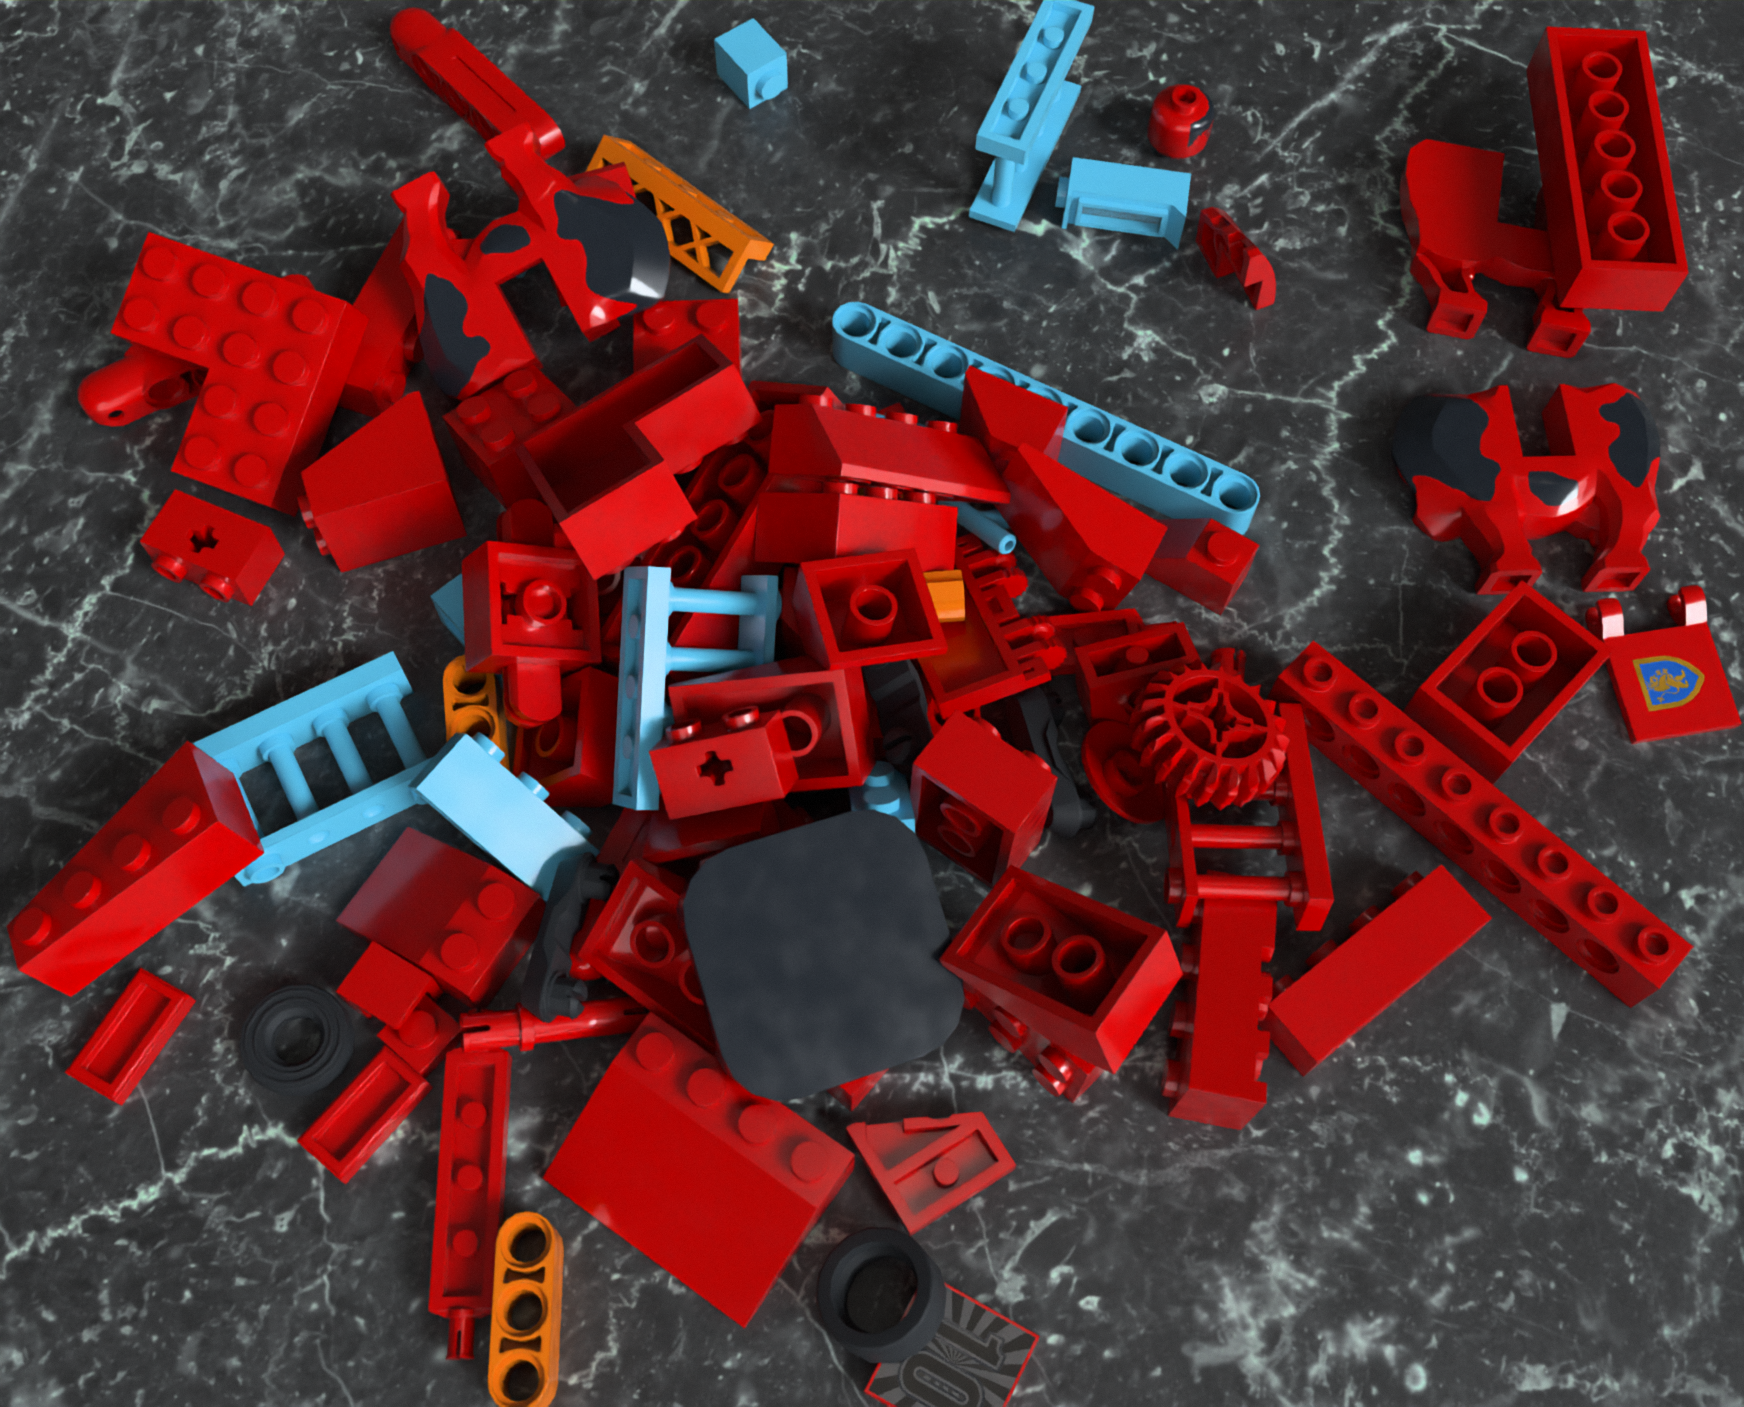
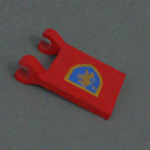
[1585,585,1742,744]

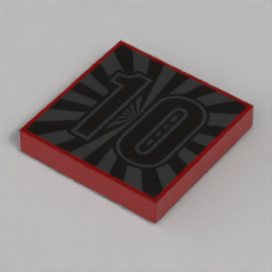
[864,1282,1040,1407]

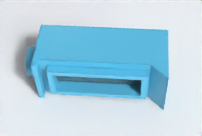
[1055,157,1191,250]

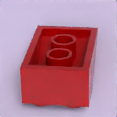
[994,441,1168,613]
[668,655,876,792]
[336,827,546,1012]
[577,857,717,1057]
[939,864,1183,1075]

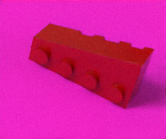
[7,740,265,997]
[1161,869,1277,1130]

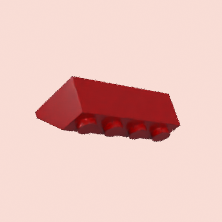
[768,394,1011,504]

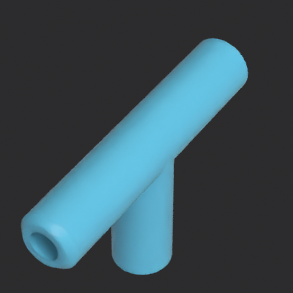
[938,501,1016,554]

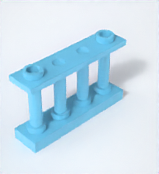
[969,0,1095,232]
[613,566,782,810]
[176,651,434,887]

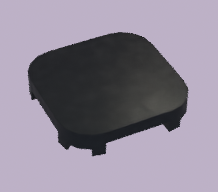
[676,810,964,1101]

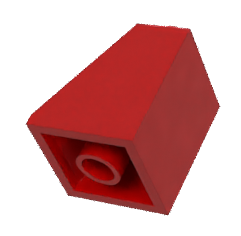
[297,391,467,573]

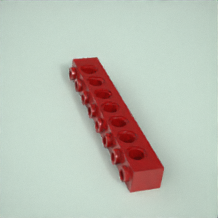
[1266,640,1694,1008]

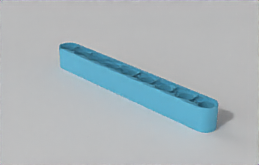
[832,302,1260,535]

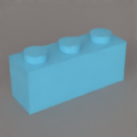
[408,732,600,904]

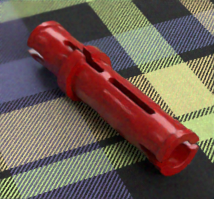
[459,996,649,1054]

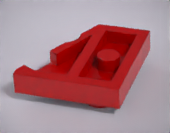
[846,1111,1016,1236]

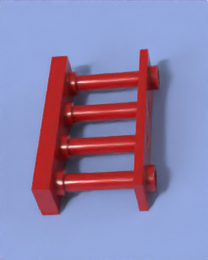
[1161,703,1334,931]

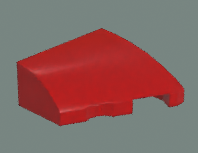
[1195,207,1276,310]

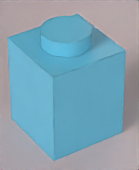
[714,18,788,109]

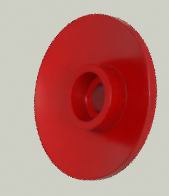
[1081,720,1165,825]

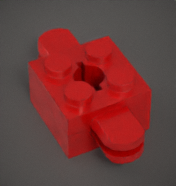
[462,498,602,729]

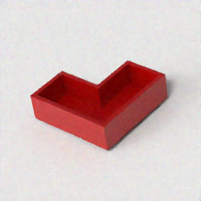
[110,231,370,517]
[512,333,764,580]

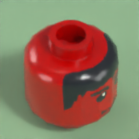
[1147,84,1214,159]

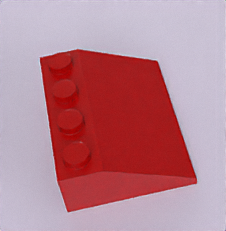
[542,1011,855,1329]

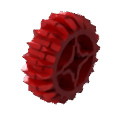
[1128,659,1290,811]

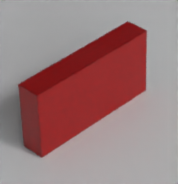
[64,968,196,1106]
[296,1045,433,1184]

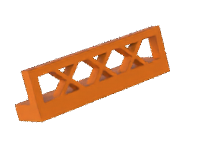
[586,135,774,293]

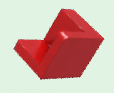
[335,941,443,1030]

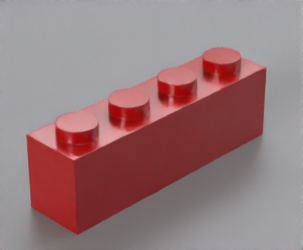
[337,217,463,418]
[1258,864,1492,1077]

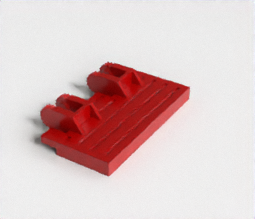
[915,533,1068,720]

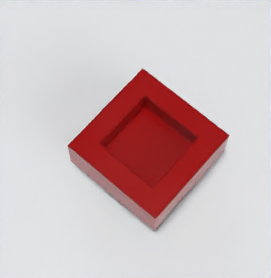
[377,994,467,1079]

